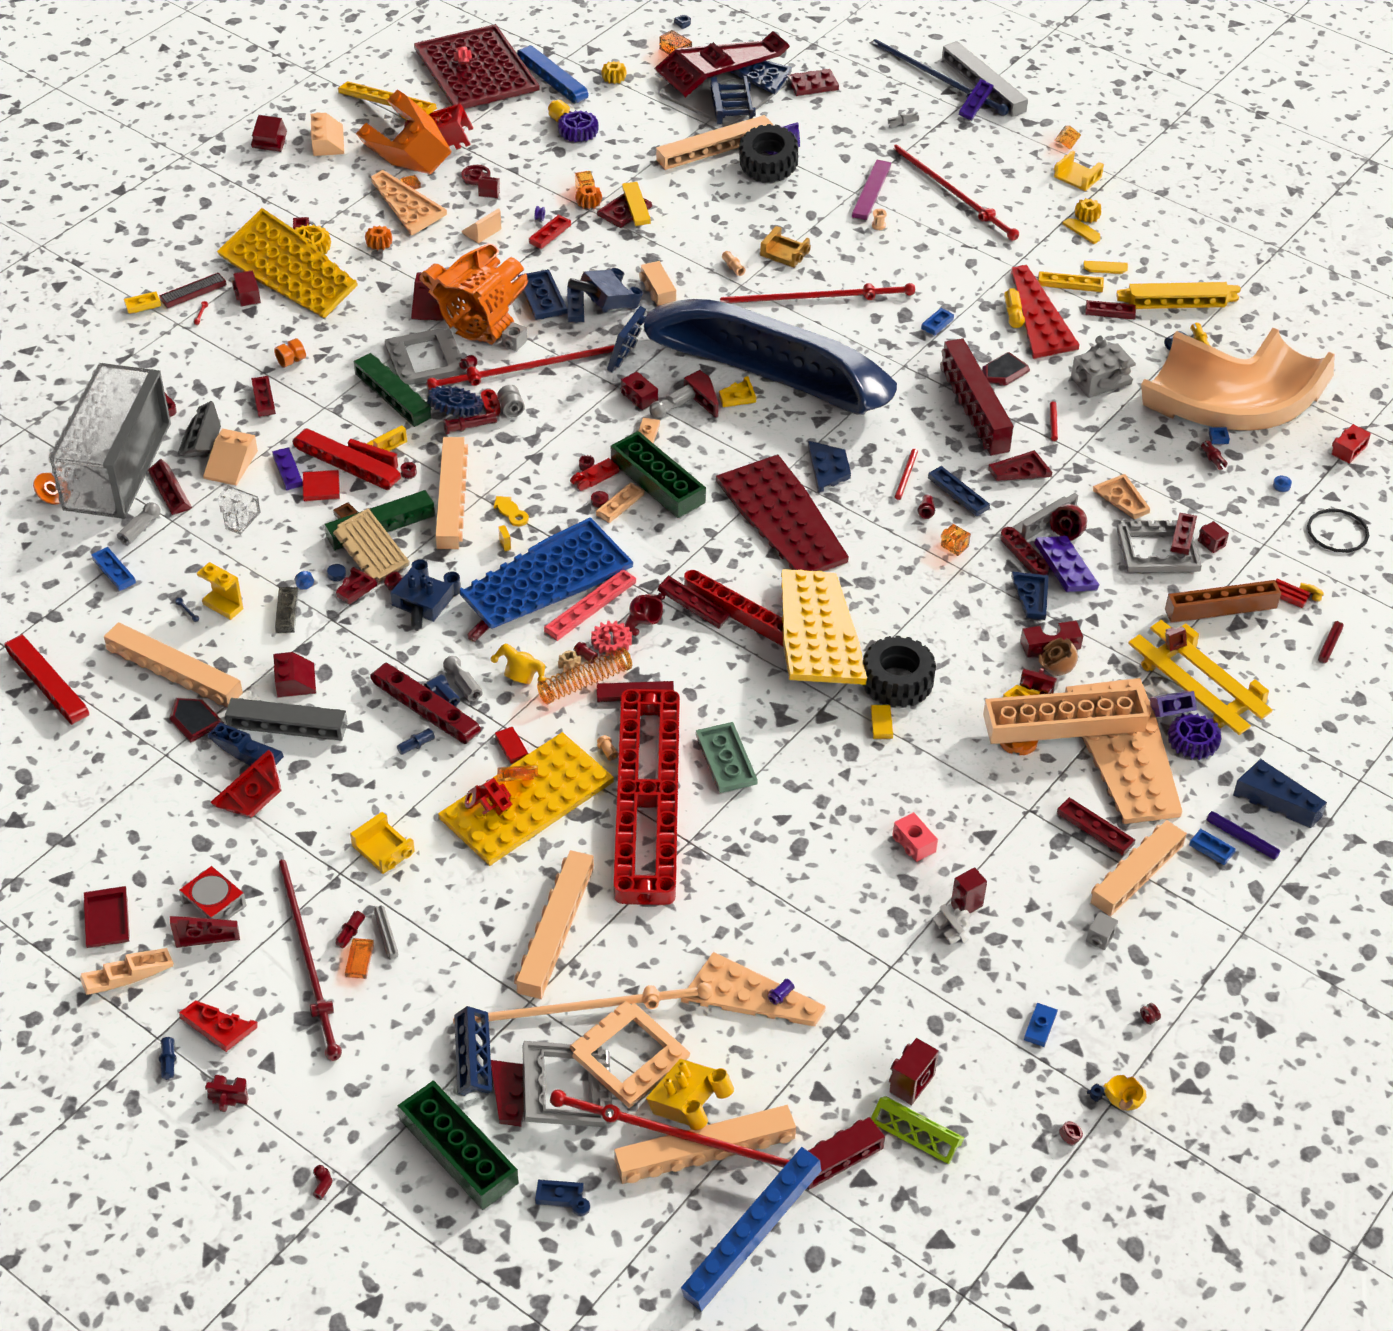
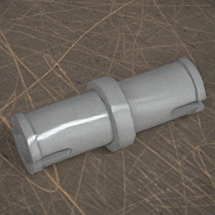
[888,111,919,128]

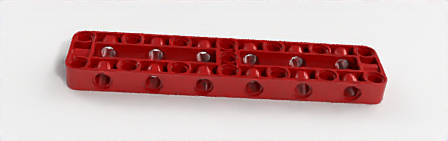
[614,689,680,905]

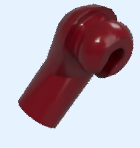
[312,1165,333,1200]

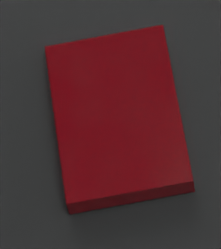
[597,193,652,228]

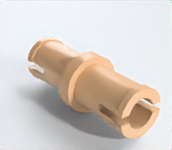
[722,251,746,276]

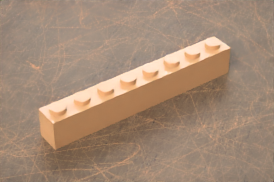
[656,115,773,170]
[436,437,468,549]
[104,622,243,707]
[514,850,594,999]
[614,1105,796,1184]

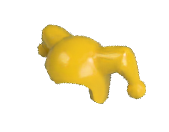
[490,643,546,684]

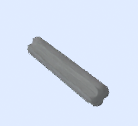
[374,905,399,959]

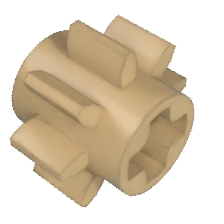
[558,650,581,674]

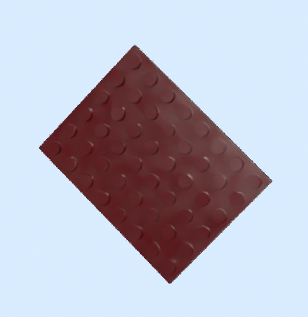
[414,24,540,109]

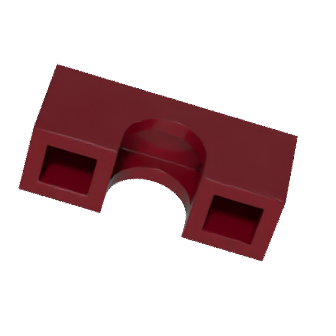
[1020,620,1084,658]

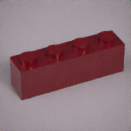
[807,1117,885,1190]

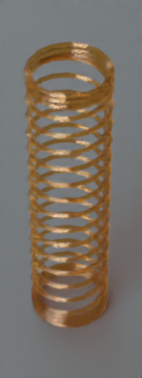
[537,646,633,705]

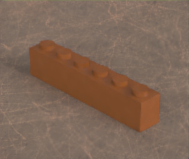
[1165,580,1281,623]

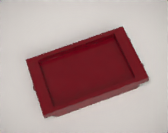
[84,886,130,948]

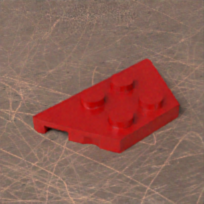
[211,750,282,818]

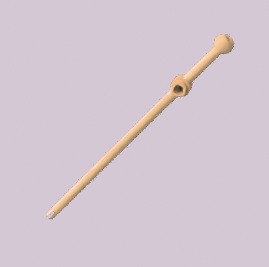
[453,982,712,1025]

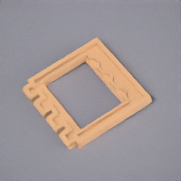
[570,1001,690,1108]

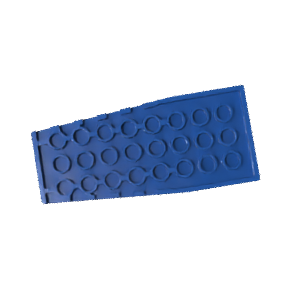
[460,517,634,629]

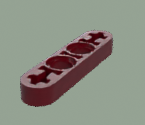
[1000,527,1050,575]

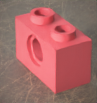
[892,812,938,862]

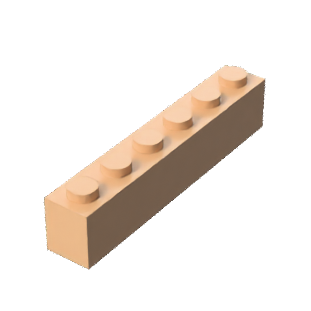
[1091,820,1187,917]

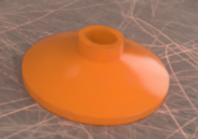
[33,473,68,505]

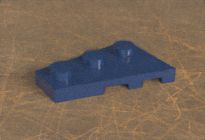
[1011,572,1049,620]

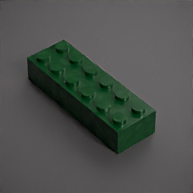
[610,431,706,518]
[397,1080,519,1210]

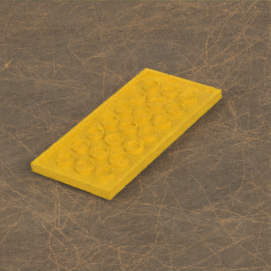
[438,732,614,866]

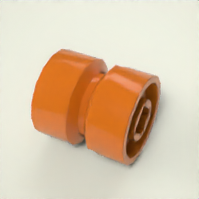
[274,338,306,368]

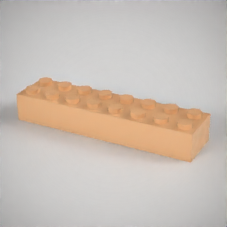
[983,687,1149,744]

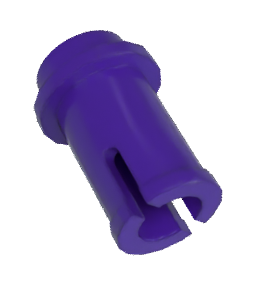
[768,978,795,1005]

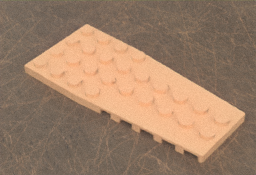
[1065,678,1182,824]

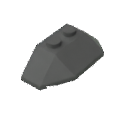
[178,401,221,456]

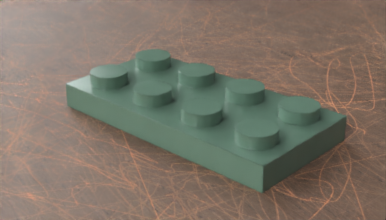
[696,722,758,793]

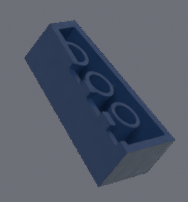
[1233,758,1327,828]

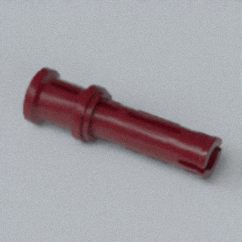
[443,412,497,434]

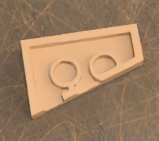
[1093,474,1150,519]

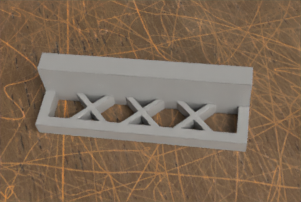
[1012,493,1079,541]

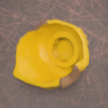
[1104,1075,1147,1111]

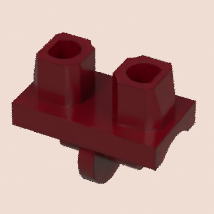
[1020,667,1057,695]
[205,1075,249,1112]

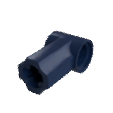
[424,674,460,707]

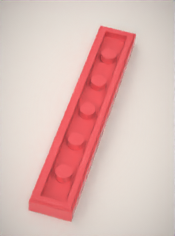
[544,569,636,641]

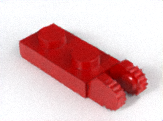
[570,458,619,491]

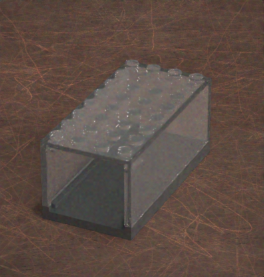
[48,363,171,519]

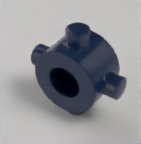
[1087,1084,1106,1102]

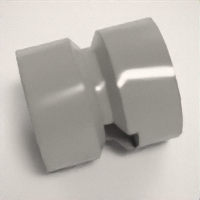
[497,385,525,417]

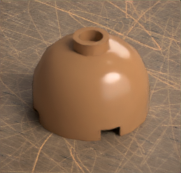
[1039,638,1078,676]

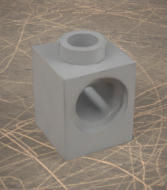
[502,322,527,352]
[1086,912,1118,950]

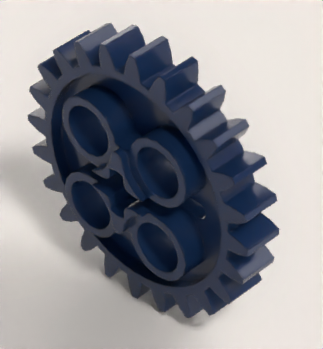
[427,386,484,417]

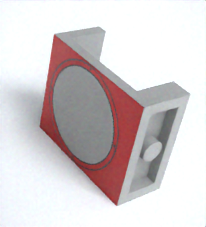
[179,866,247,920]

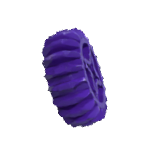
[558,110,599,143]
[1168,712,1222,760]

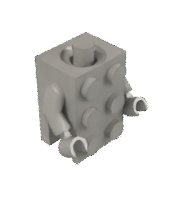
[1071,335,1136,398]

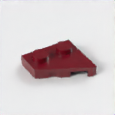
[336,567,378,605]

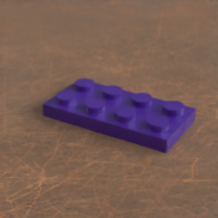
[1034,536,1100,592]

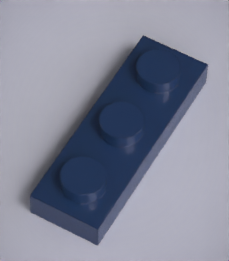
[567,286,585,323]

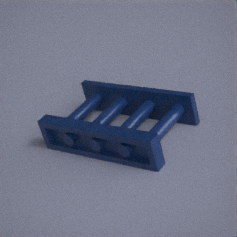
[710,76,756,124]

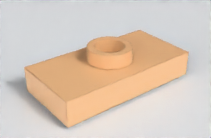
[639,417,660,443]

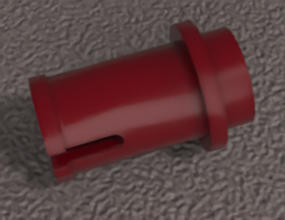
[459,355,478,370]
[573,642,598,664]

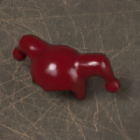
[625,593,665,636]

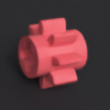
[453,47,472,64]

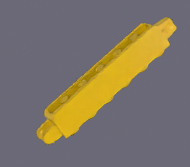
[1116,282,1241,309]

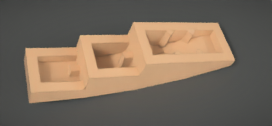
[80,948,174,995]

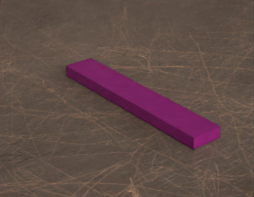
[852,159,892,220]

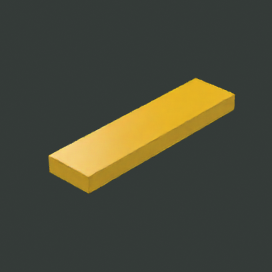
[622,182,651,226]
[1038,271,1104,292]

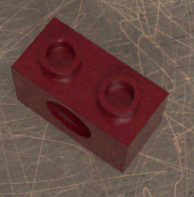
[620,371,658,410]

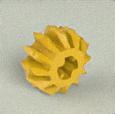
[601,61,627,84]
[1075,198,1102,223]

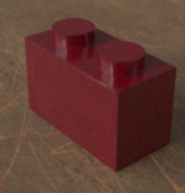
[232,270,261,307]
[951,867,987,913]

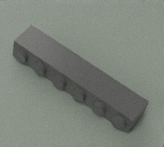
[225,698,348,741]

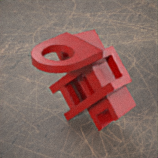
[465,777,513,816]

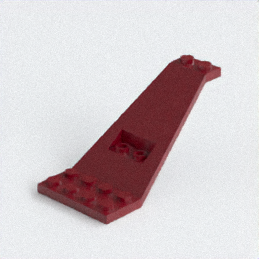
[654,31,790,98]

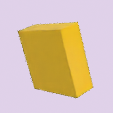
[498,525,511,552]

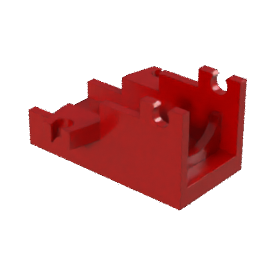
[404,103,474,150]

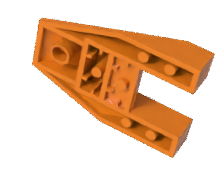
[356,89,452,175]

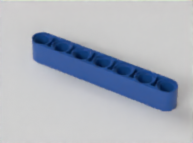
[517,45,589,104]

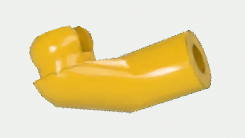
[1299,582,1324,602]

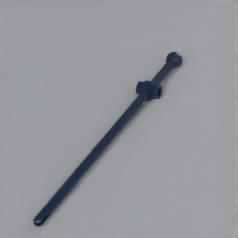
[873,39,1009,116]

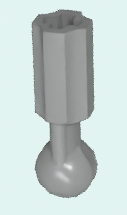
[649,384,695,418]
[117,502,161,546]
[443,656,483,702]

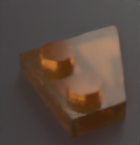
[497,765,538,782]

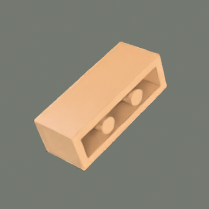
[639,261,676,307]

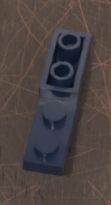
[208,723,284,766]

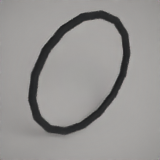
[1307,508,1370,553]

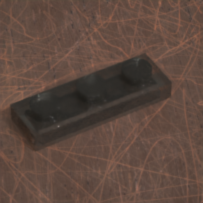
[275,587,298,633]

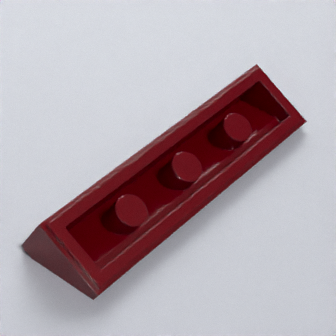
[148,459,192,515]

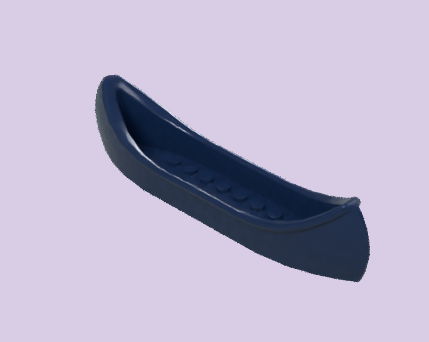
[644,299,897,415]

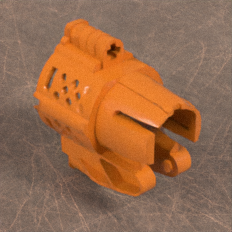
[420,244,528,345]

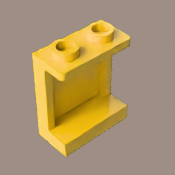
[350,812,415,874]

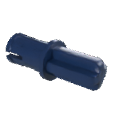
[397,728,435,755]
[159,1037,177,1080]

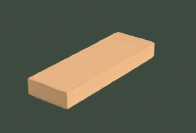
[596,482,644,523]

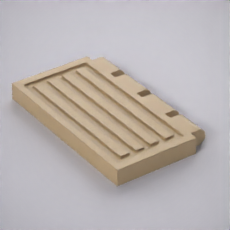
[333,508,410,582]

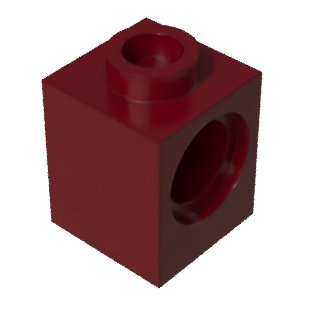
[1198,521,1229,553]

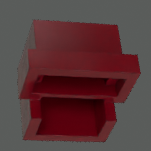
[251,114,287,152]

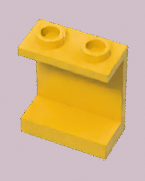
[1054,150,1104,191]
[197,562,244,620]

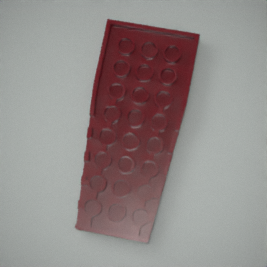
[716,454,849,572]

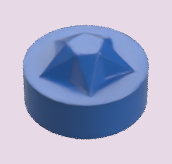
[1273,475,1292,492]
[294,571,314,590]

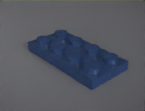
[518,269,568,320]

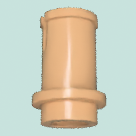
[597,735,619,761]

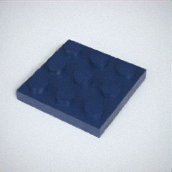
[607,306,646,373]

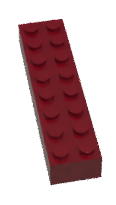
[940,338,1014,456]

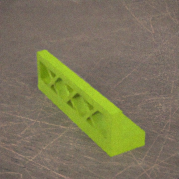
[871,1096,964,1164]

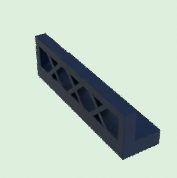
[454,1006,492,1096]

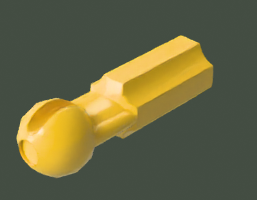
[1004,288,1025,328]

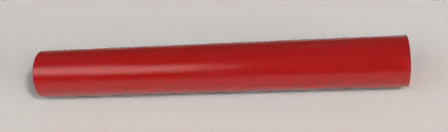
[1050,402,1058,441]

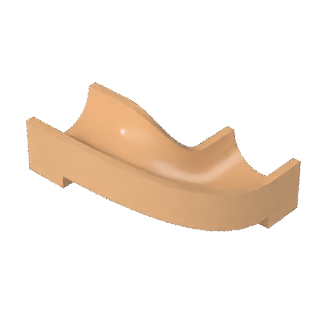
[1141,328,1335,430]

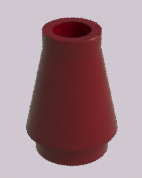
[917,495,936,519]

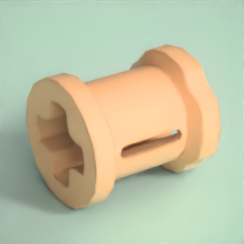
[872,209,887,230]

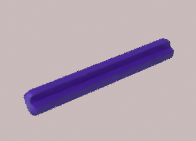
[1206,811,1281,860]

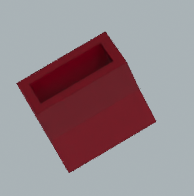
[478,176,500,199]

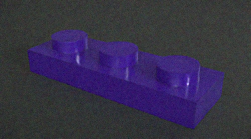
[958,79,994,121]
[272,447,303,490]

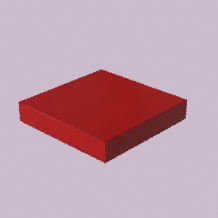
[303,470,340,501]

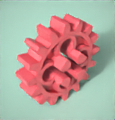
[591,620,632,656]

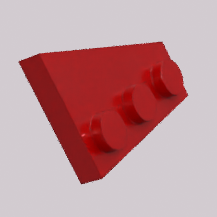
[179,1000,258,1052]

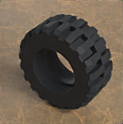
[739,124,798,183]
[862,635,936,708]

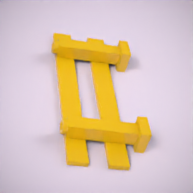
[1128,620,1273,735]

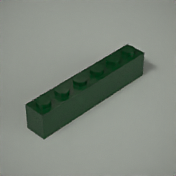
[353,353,432,427]
[324,490,435,551]

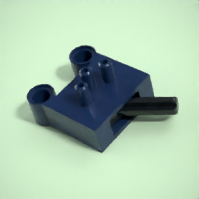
[568,268,643,313]
[390,559,461,631]

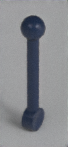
[175,598,199,622]

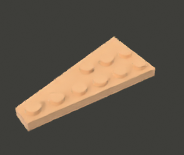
[371,170,447,236]
[681,952,826,1026]

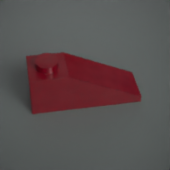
[684,370,719,418]

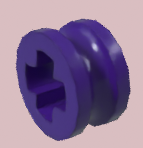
[534,206,546,221]

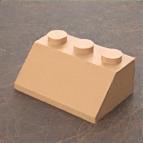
[310,112,344,156]

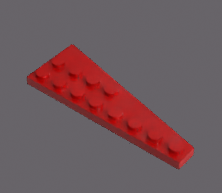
[1011,264,1080,359]

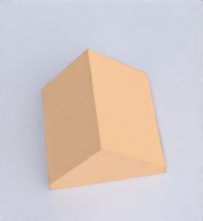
[461,208,502,244]

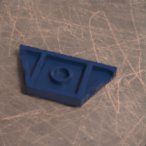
[808,441,851,492]

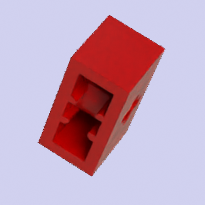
[1331,424,1371,464]

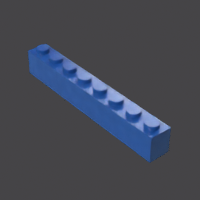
[681,1147,822,1312]

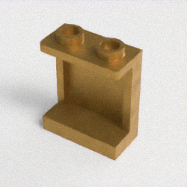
[760,226,811,268]

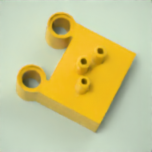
[646,1059,734,1130]

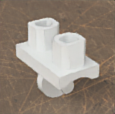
[933,904,971,944]

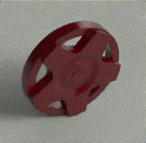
[461,164,491,185]

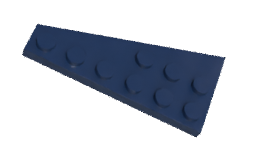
[729,61,792,94]

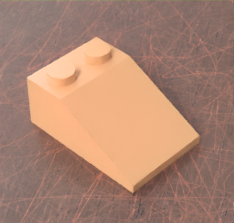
[203,428,258,486]

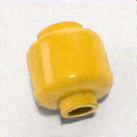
[548,100,570,122]

